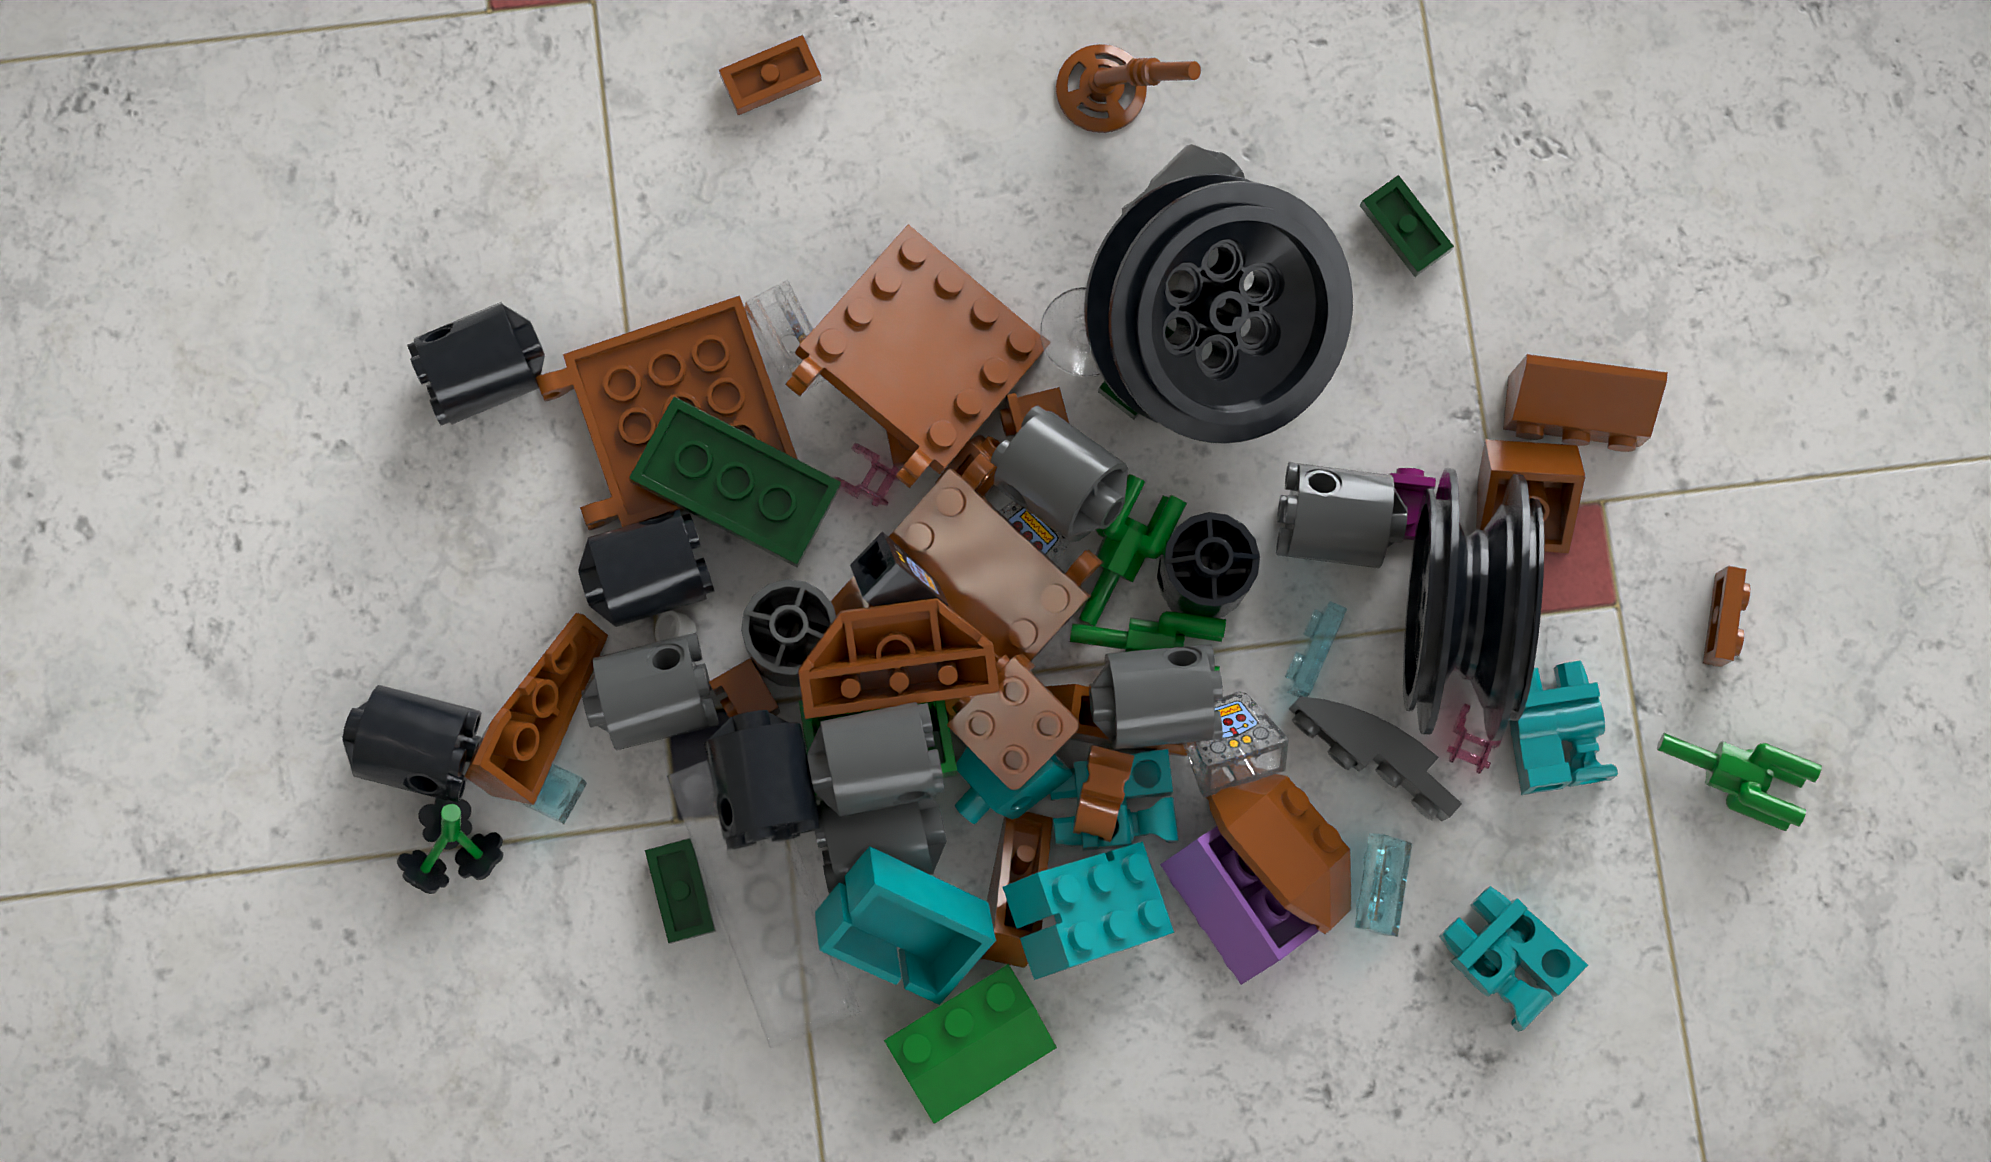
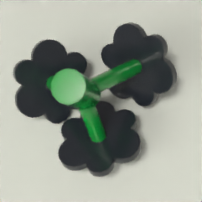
[397,798,504,894]

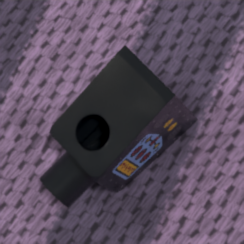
[850,531,948,607]

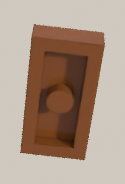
[719,35,822,115]
[1703,566,1751,667]

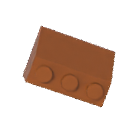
[1503,354,1668,452]

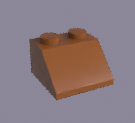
[1476,439,1585,553]

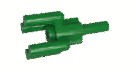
[1079,474,1187,626]
[1070,611,1226,671]
[1657,733,1822,831]

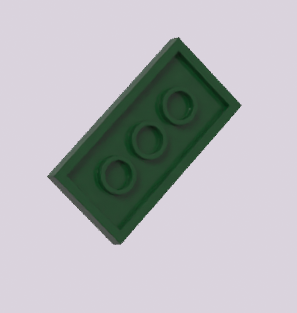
[629,397,841,568]

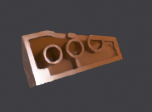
[464,613,608,805]

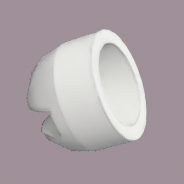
[655,610,697,642]

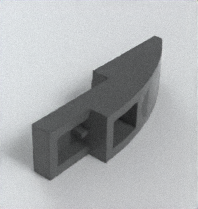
[1289,696,1462,822]

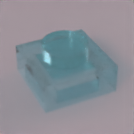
[522,763,587,824]

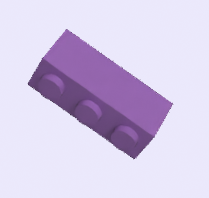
[1160,826,1319,985]

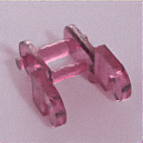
[834,443,901,507]
[1446,703,1503,774]

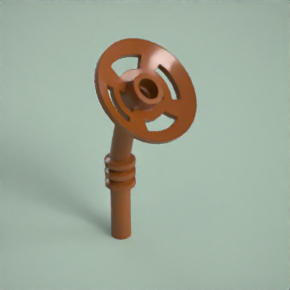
[1056,44,1201,133]

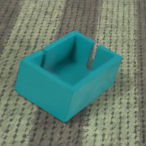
[1003,841,1174,980]
[815,846,996,1005]

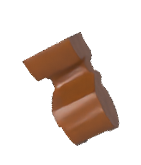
[1073,745,1134,842]

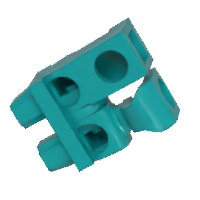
[1509,661,1618,795]
[1050,749,1179,851]
[1439,886,1588,1032]

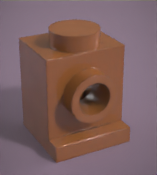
[709,658,781,718]

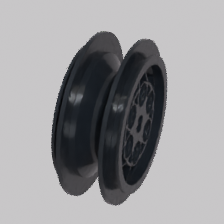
[1084,173,1353,444]
[1403,468,1544,741]

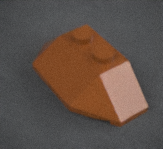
[798,598,999,719]
[1200,765,1351,934]

